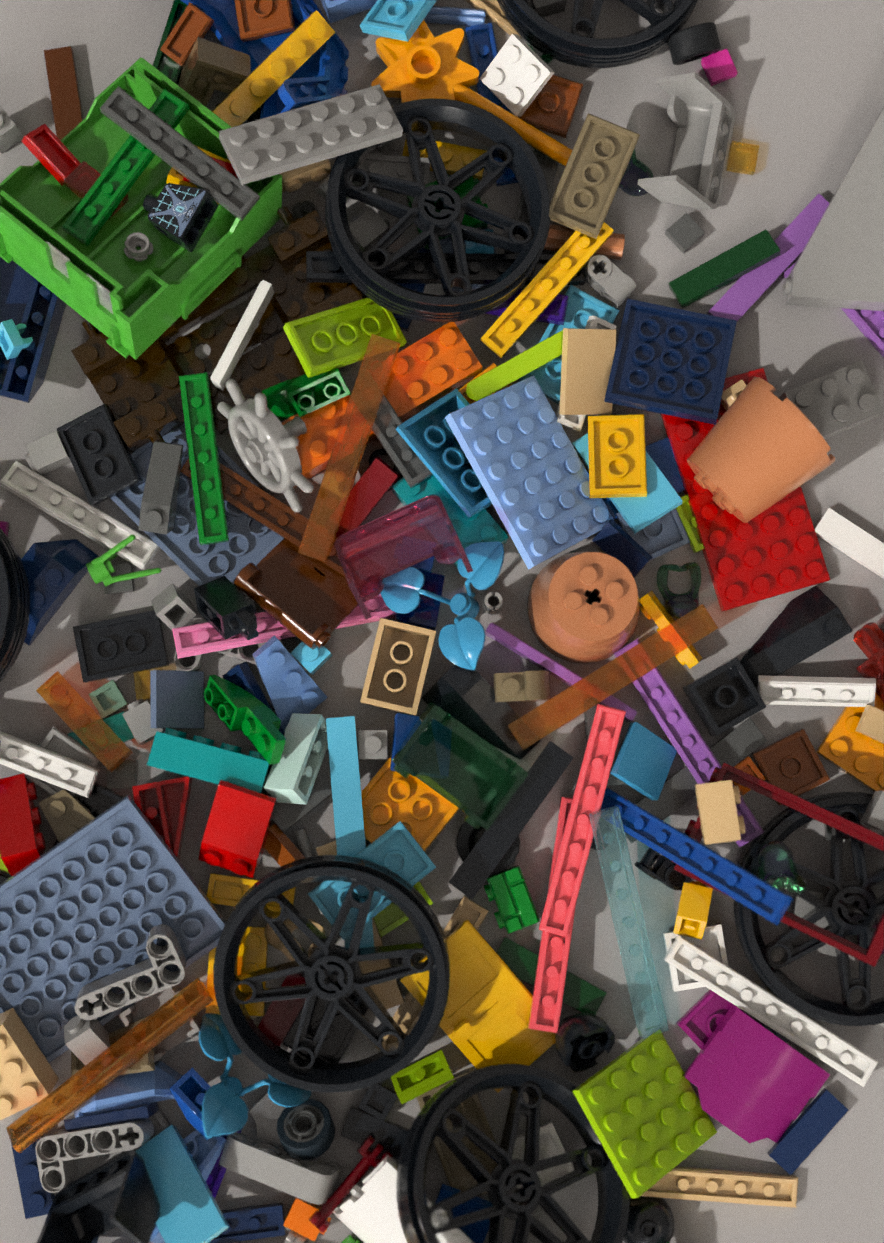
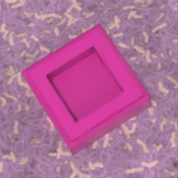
[700,48,738,86]

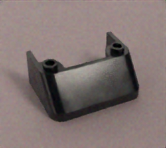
[37,1150,160,1243]

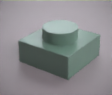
[88,680,129,719]

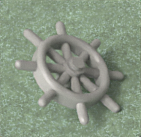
[217,379,314,513]

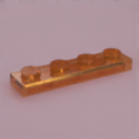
[36,671,133,772]

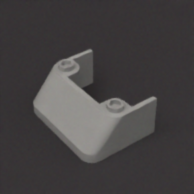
[637,72,735,210]

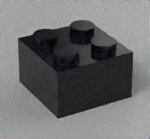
[682,657,766,737]

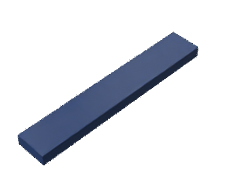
[465,22,519,186]

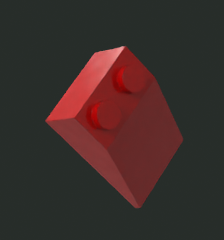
[198,780,276,878]

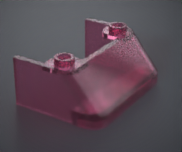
[335,495,473,619]

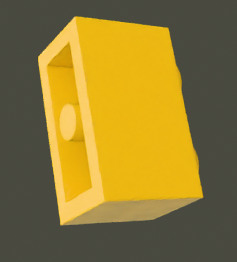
[673,881,713,940]

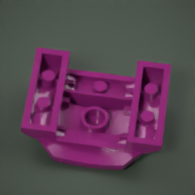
[683,1004,830,1143]

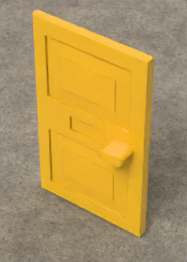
[399,920,560,1093]

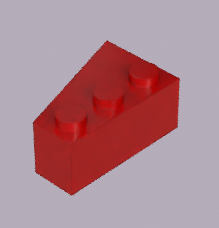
[0,773,46,877]
[132,776,193,861]

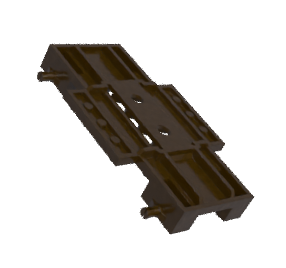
[71,206,373,452]

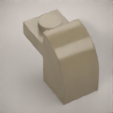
[494,671,551,703]

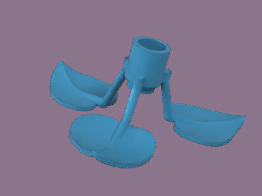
[379,541,504,670]
[199,1013,312,1138]

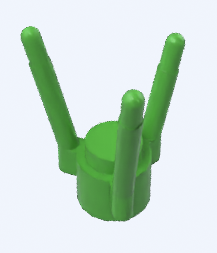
[86,534,161,587]

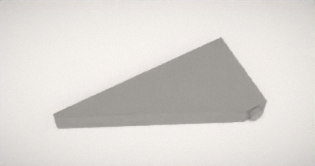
[782,107,884,311]

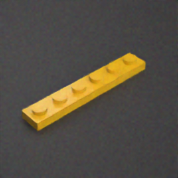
[212,10,335,127]
[481,222,614,359]

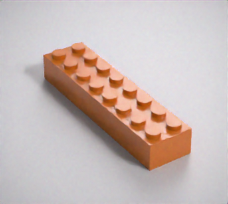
[282,322,483,488]

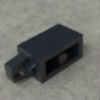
[194,576,259,640]

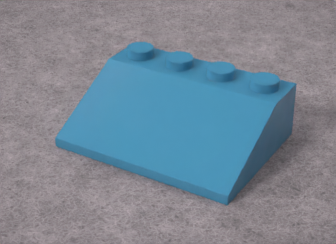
[396,388,493,518]

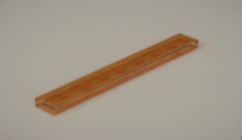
[298,334,400,562]
[507,604,718,750]
[6,978,213,1153]

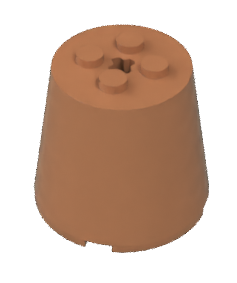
[687,377,835,523]
[527,551,640,664]

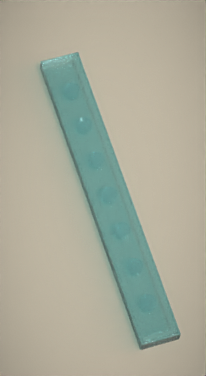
[589,806,669,1039]

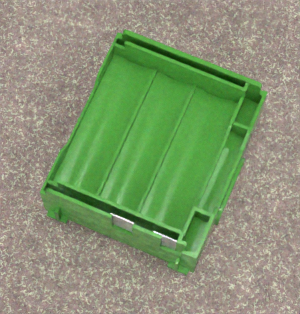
[0,57,282,360]

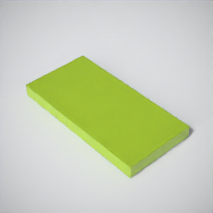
[283,297,407,378]

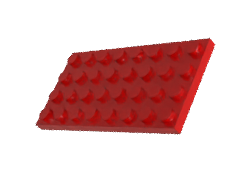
[660,368,830,612]

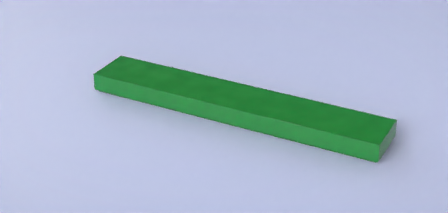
[62,89,190,247]
[179,372,229,545]

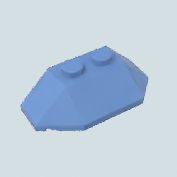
[74,1061,182,1118]

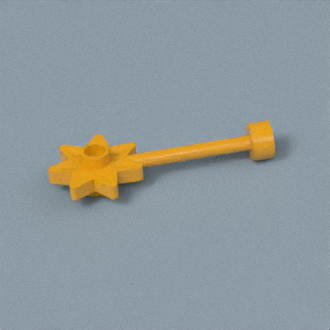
[371,20,572,167]

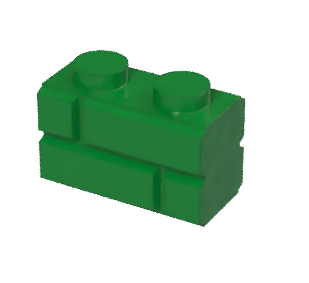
[483,865,540,933]

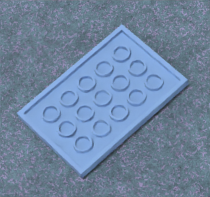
[445,375,614,569]

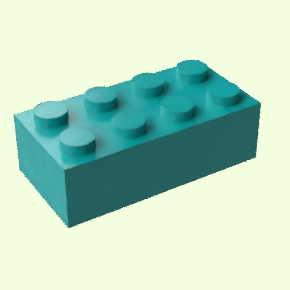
[392,475,509,569]
[147,728,273,795]

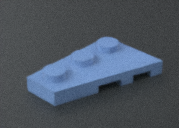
[253,635,328,734]

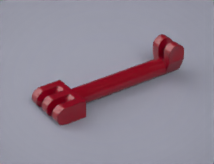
[309,1135,392,1233]

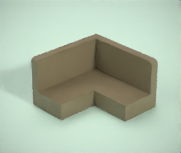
[179,37,251,107]

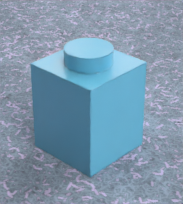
[291,642,333,675]

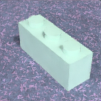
[264,713,328,805]

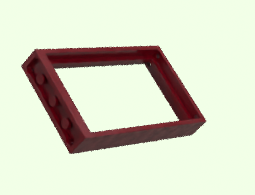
[671,763,884,967]

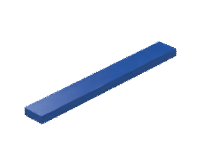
[599,787,793,925]

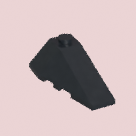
[740,586,853,688]
[422,665,541,760]

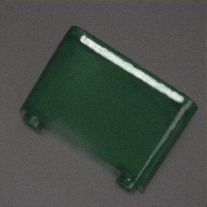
[392,701,529,830]

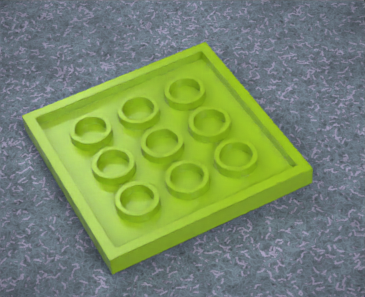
[572,1029,717,1198]

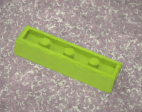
[466,330,563,401]

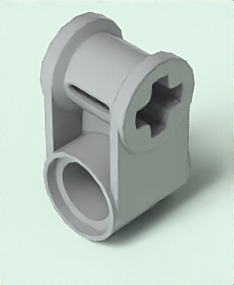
[585,255,637,308]

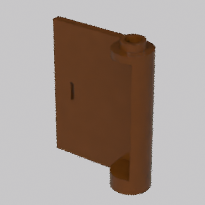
[234,539,368,650]

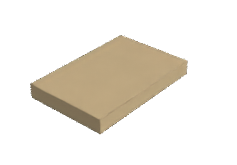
[559,328,616,415]

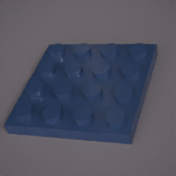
[604,299,737,425]

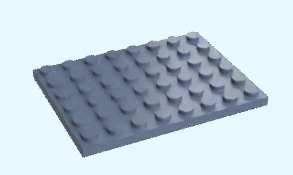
[0,795,226,1063]

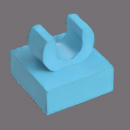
[0,319,33,360]

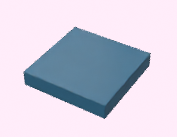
[610,722,677,800]

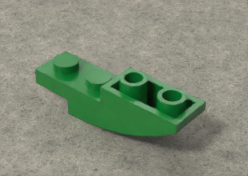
[262,368,351,421]
[204,675,286,764]

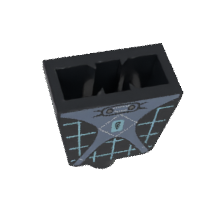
[143,183,219,252]

